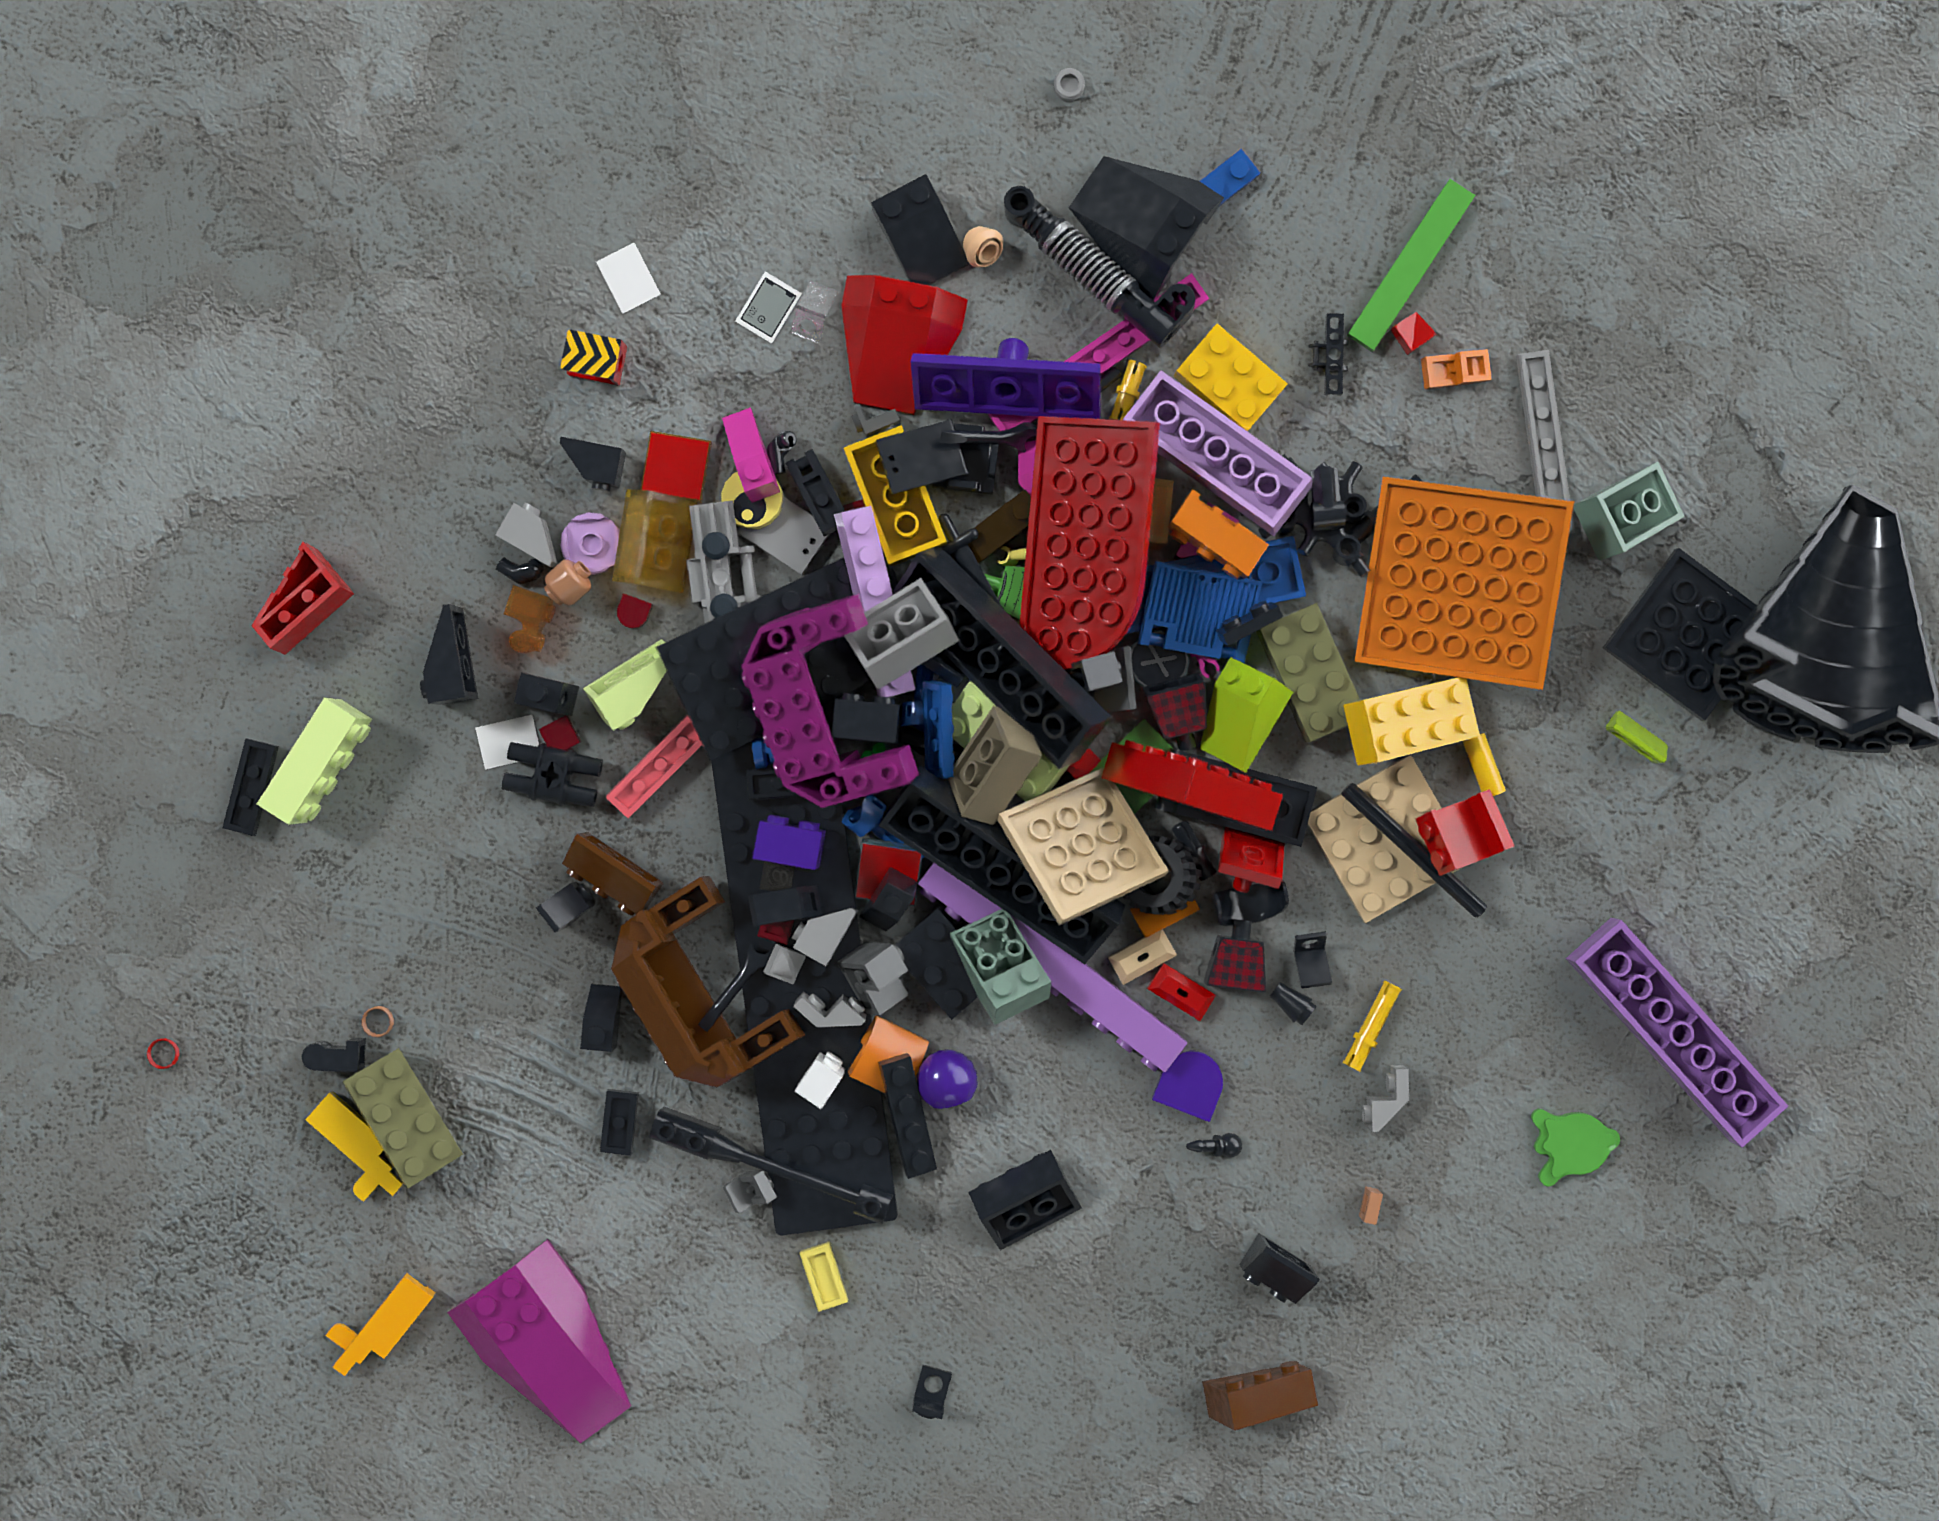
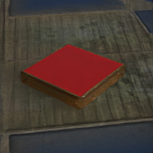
[640,431,712,503]

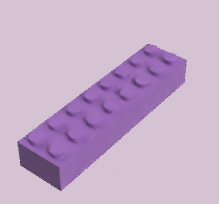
[1565,917,1788,1148]

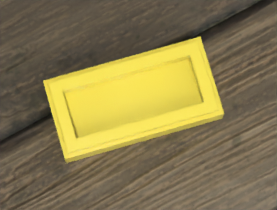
[799,1242,848,1312]

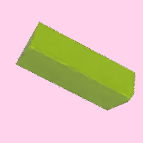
[1605,710,1668,763]

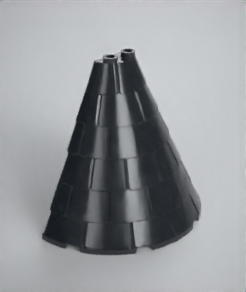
[1713,485,1939,753]

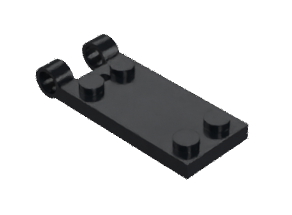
[1154,748,1317,847]

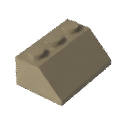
[948,706,1042,825]

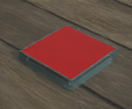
[854,838,923,907]

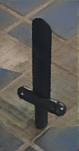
[938,513,1002,607]

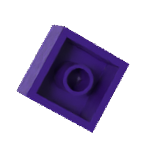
[753,815,826,870]

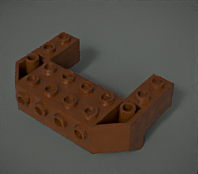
[611,876,805,1088]

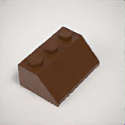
[562,832,664,916]

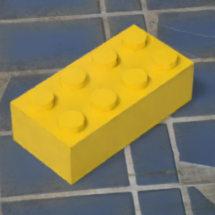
[844,425,947,566]
[1343,677,1480,766]

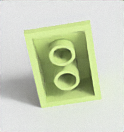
[583,639,666,731]

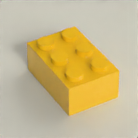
[1173,323,1288,431]

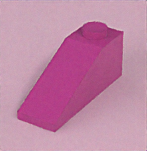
[722,407,780,503]

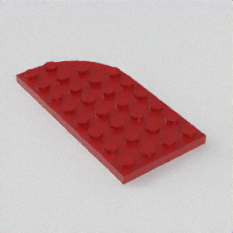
[1019,416,1160,670]

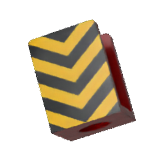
[560,330,627,386]

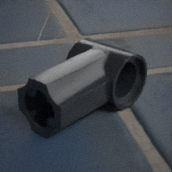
[1310,466,1346,531]

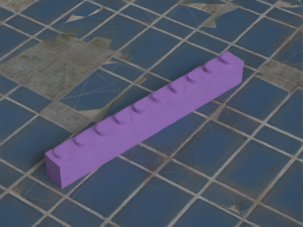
[918,863,1187,1072]

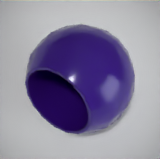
[917,1049,978,1109]

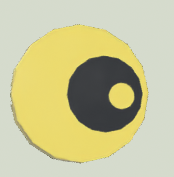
[721,472,783,529]

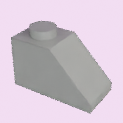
[495,502,558,568]
[792,908,858,966]

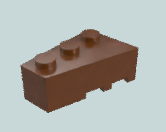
[1202,1361,1318,1431]

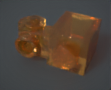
[504,585,556,653]

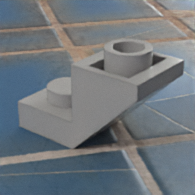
[794,992,866,1027]
[1362,1065,1409,1132]

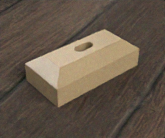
[1108,929,1177,985]

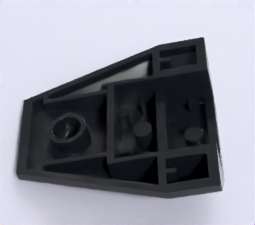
[1069,156,1224,301]

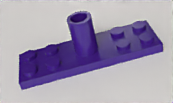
[911,338,1101,419]

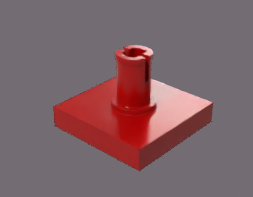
[1218,827,1285,892]

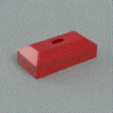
[1147,963,1216,1021]

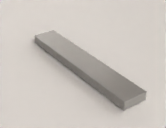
[1516,350,1575,534]

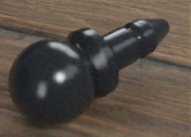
[1186,1133,1242,1158]

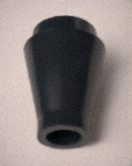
[1270,982,1317,1025]

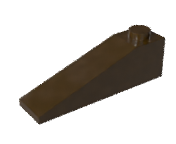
[950,489,1031,565]

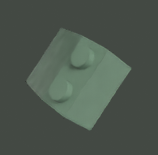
[1573,462,1685,561]

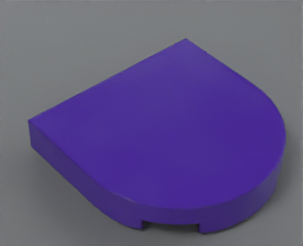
[1151,1050,1223,1122]

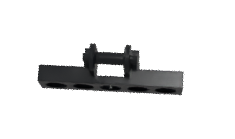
[1308,313,1349,396]

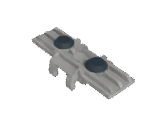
[686,500,760,623]

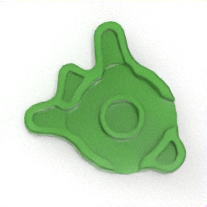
[1531,1108,1620,1187]

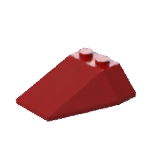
[841,275,968,415]

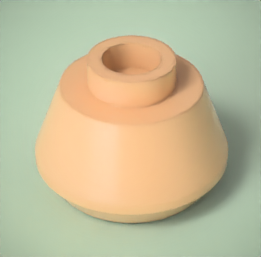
[963,226,1003,268]

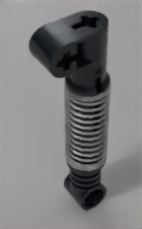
[1004,186,1195,348]

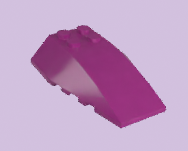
[447,1239,631,1443]

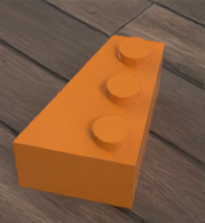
[1167,490,1269,579]

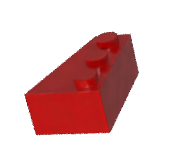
[251,542,354,655]

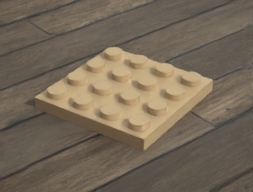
[1307,755,1461,923]
[998,768,1169,925]

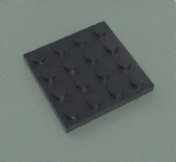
[1602,548,1757,721]

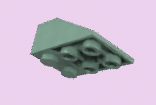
[950,909,1051,1025]

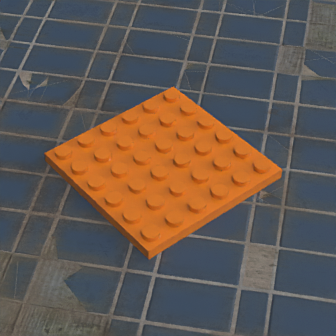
[1355,477,1574,690]

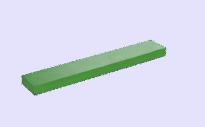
[1347,179,1476,352]

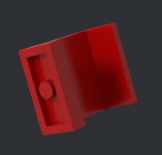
[1415,789,1514,876]

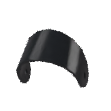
[1212,880,1289,926]

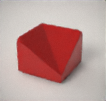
[1390,312,1437,355]

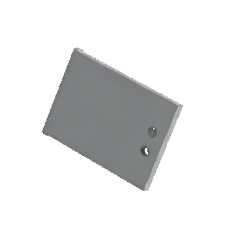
[737,496,829,575]

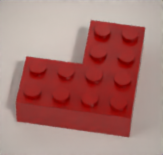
[1101,740,1283,831]

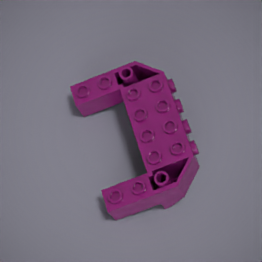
[742,594,919,808]

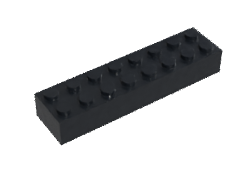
[892,546,1111,770]
[879,765,1125,965]

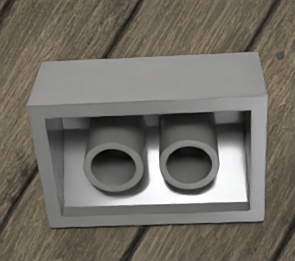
[844,578,959,690]

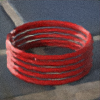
[147,1038,180,1069]

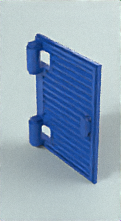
[1137,561,1263,663]

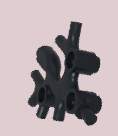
[1241,454,1371,578]

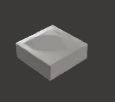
[763,943,806,984]

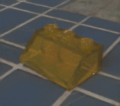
[612,489,698,593]

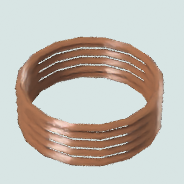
[362,1006,394,1037]

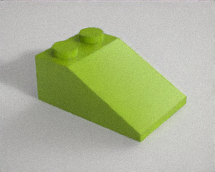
[1200,657,1293,773]

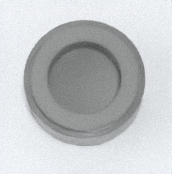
[1054,68,1085,102]

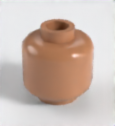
[544,559,591,605]

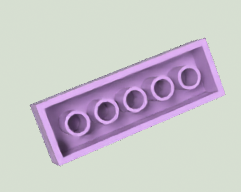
[1123,371,1312,536]

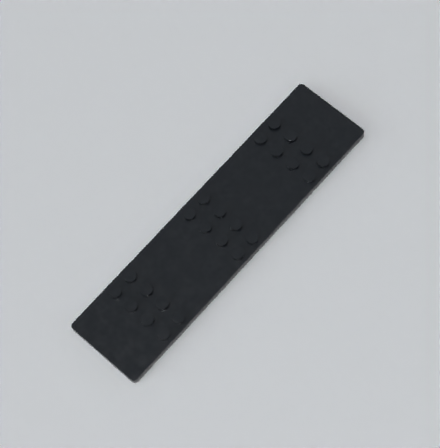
[711,733,898,1236]

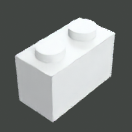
[795,1052,845,1109]

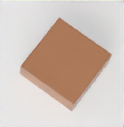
[1359,1186,1383,1225]

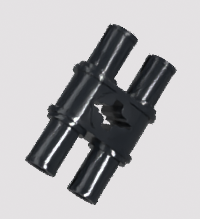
[501,742,603,807]

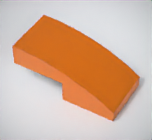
[1421,349,1492,389]

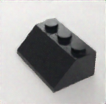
[968,1149,1082,1250]

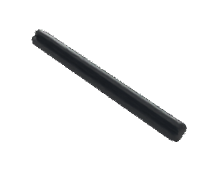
[1341,783,1487,918]

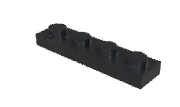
[878,1053,937,1179]

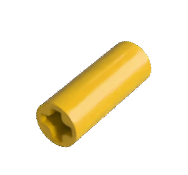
[1463,733,1506,796]

